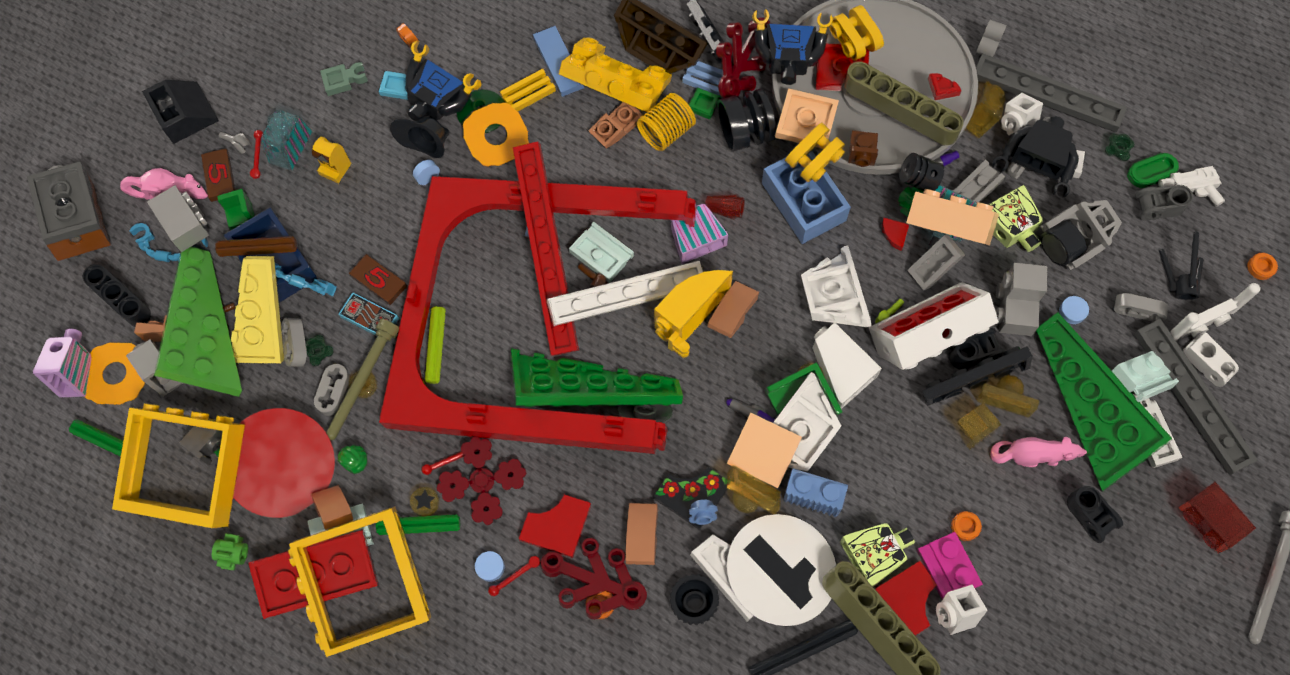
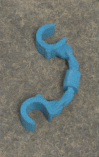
[129,223,208,262]
[275,263,337,296]

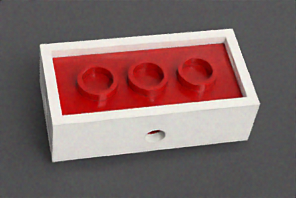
[869,282,999,370]

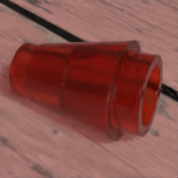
[705,194,745,220]

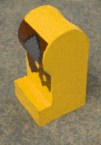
[312,137,352,183]

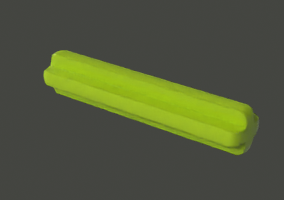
[425,306,446,384]

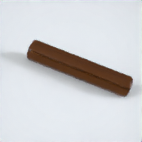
[215,236,297,257]

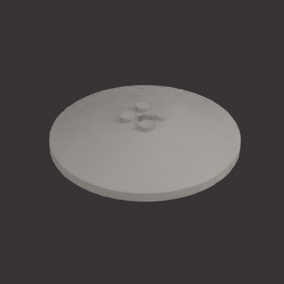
[772,0,978,175]

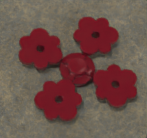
[436,436,527,525]

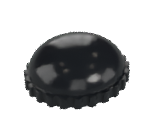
[670,574,719,625]

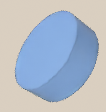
[413,160,440,185]
[1059,296,1089,324]
[475,551,505,582]

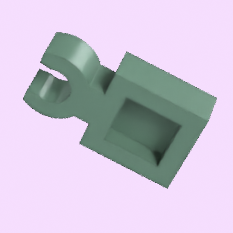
[320,62,368,96]

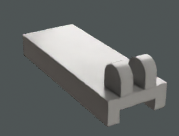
[948,160,1005,206]

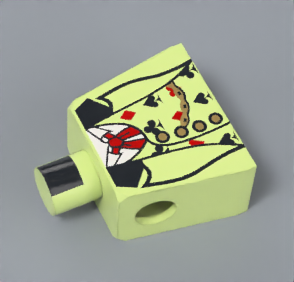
[989,185,1043,252]
[840,523,915,587]

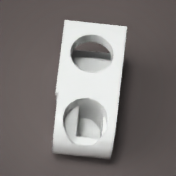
[1182,332,1239,387]

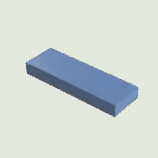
[533,26,584,97]

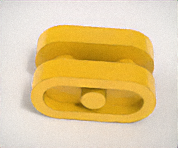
[829,5,884,60]
[785,122,845,183]

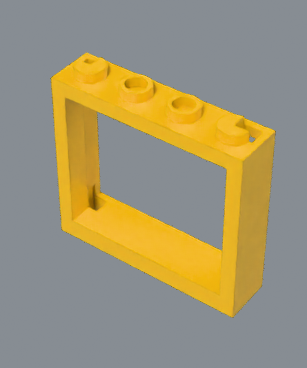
[112,403,245,528]
[288,506,431,657]

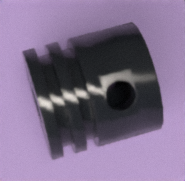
[899,153,944,191]

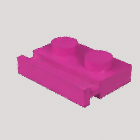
[917,532,983,600]

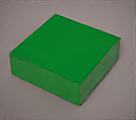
[689,88,721,120]

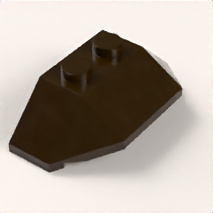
[614,0,708,74]

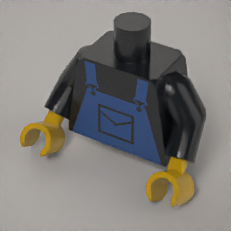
[752,9,833,85]
[405,41,482,121]

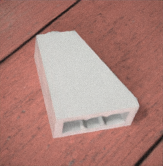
[813,323,882,409]

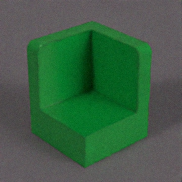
[217,189,255,231]

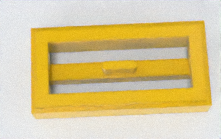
[500,69,556,112]

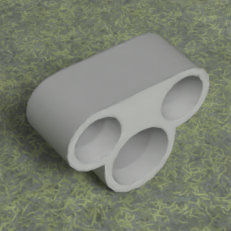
[976,19,1007,57]

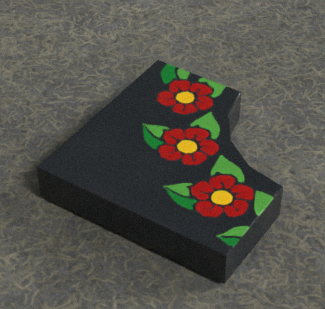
[653,467,732,530]

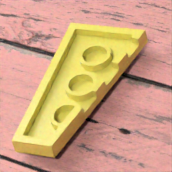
[231,256,284,364]

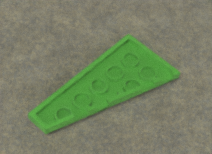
[154,246,242,397]

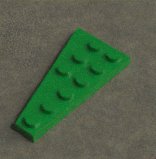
[1036,312,1172,492]
[511,348,683,407]

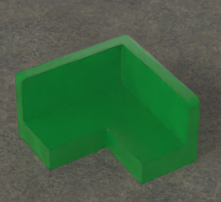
[764,362,843,416]

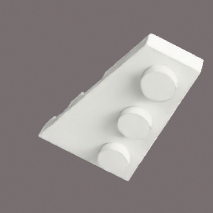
[690,535,754,622]

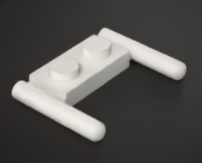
[1170,283,1260,341]

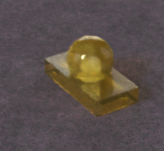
[976,375,1039,418]
[726,465,780,515]

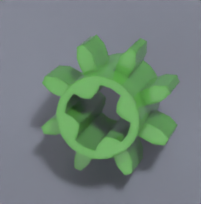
[211,533,248,571]

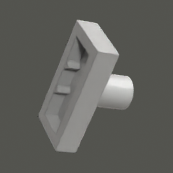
[908,235,965,290]

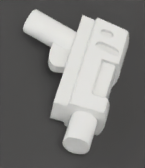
[1158,166,1225,207]

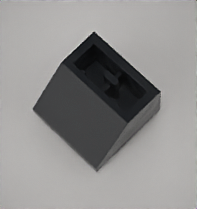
[142,80,219,144]

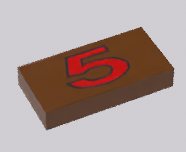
[201,148,235,202]
[349,254,407,305]

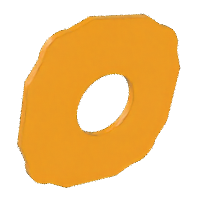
[463,103,529,167]
[85,343,145,405]

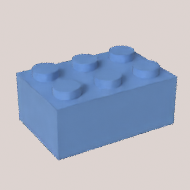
[762,151,851,244]

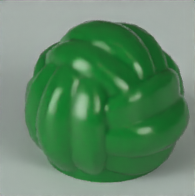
[337,445,368,475]

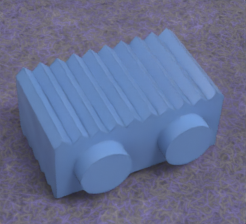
[783,469,848,517]

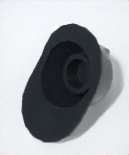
[390,117,449,158]

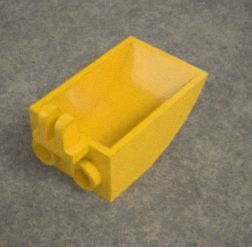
[654,270,733,358]

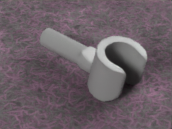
[219,132,252,154]

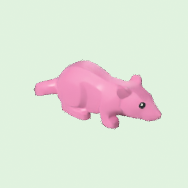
[120,168,208,200]
[990,437,1087,467]

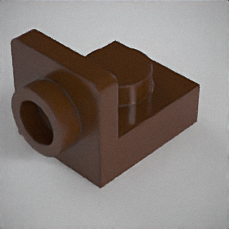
[848,130,878,167]

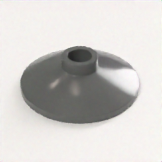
[617,405,673,423]

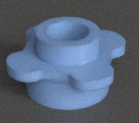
[689,500,718,525]

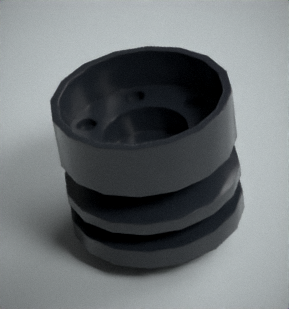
[718,88,776,152]

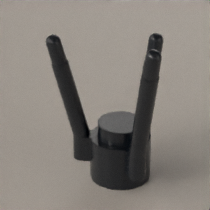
[1159,231,1204,300]

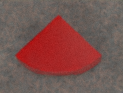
[928,73,961,100]
[882,218,909,251]

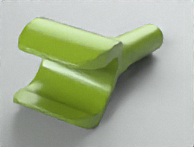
[875,299,904,324]

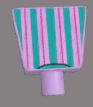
[671,204,728,264]
[33,329,92,397]

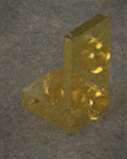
[966,81,1006,138]

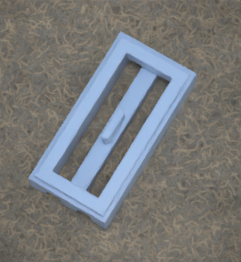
[682,61,723,98]

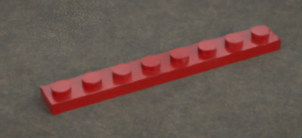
[513,141,579,356]

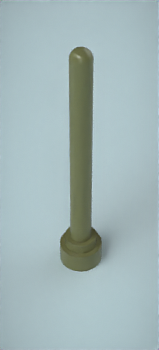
[326,319,399,441]

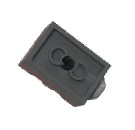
[27,161,111,261]

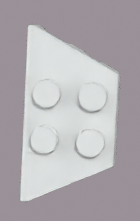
[801,246,871,327]
[773,372,841,471]

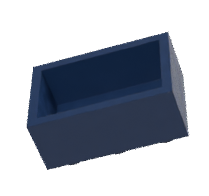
[224,208,318,303]

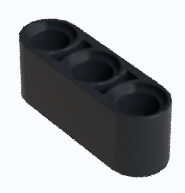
[82,264,151,327]

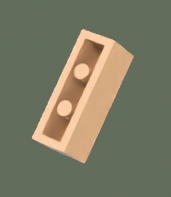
[906,189,999,246]

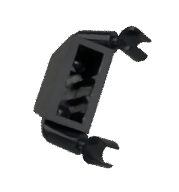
[993,116,1079,198]

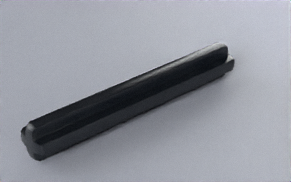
[749,619,858,675]

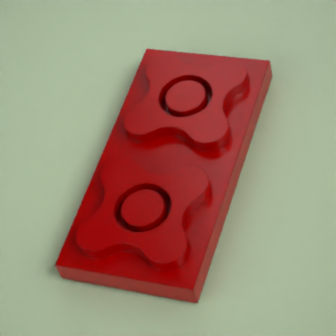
[248,529,379,619]

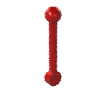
[250,130,264,179]
[421,452,476,475]
[488,556,540,596]

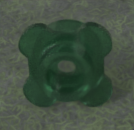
[1105,134,1135,161]
[306,335,334,366]

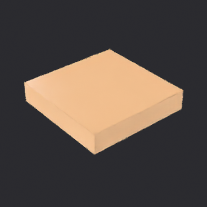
[775,88,839,149]
[727,413,802,488]

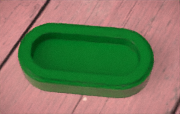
[1127,153,1179,188]

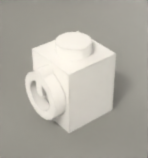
[1001,93,1043,135]
[936,585,987,635]

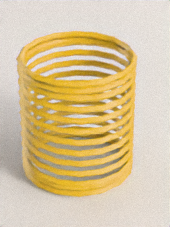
[637,93,696,151]

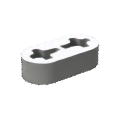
[1114,293,1169,322]
[281,318,307,367]
[314,364,350,416]

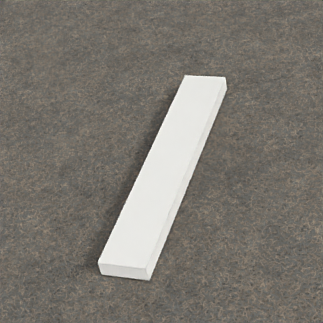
[547,261,703,326]

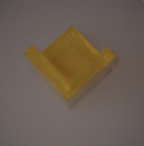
[957,403,1002,450]

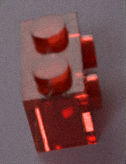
[1179,482,1256,554]

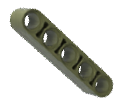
[845,62,964,145]
[822,561,941,675]

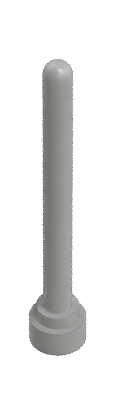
[1248,511,1290,644]

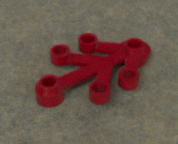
[716,17,770,98]
[541,538,647,620]

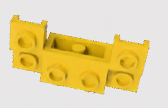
[559,38,672,112]

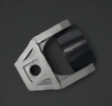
[1040,200,1122,271]

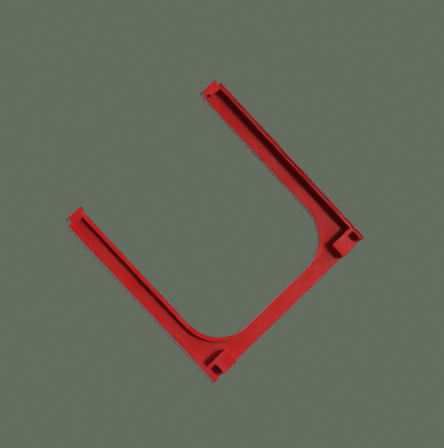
[379,176,697,454]

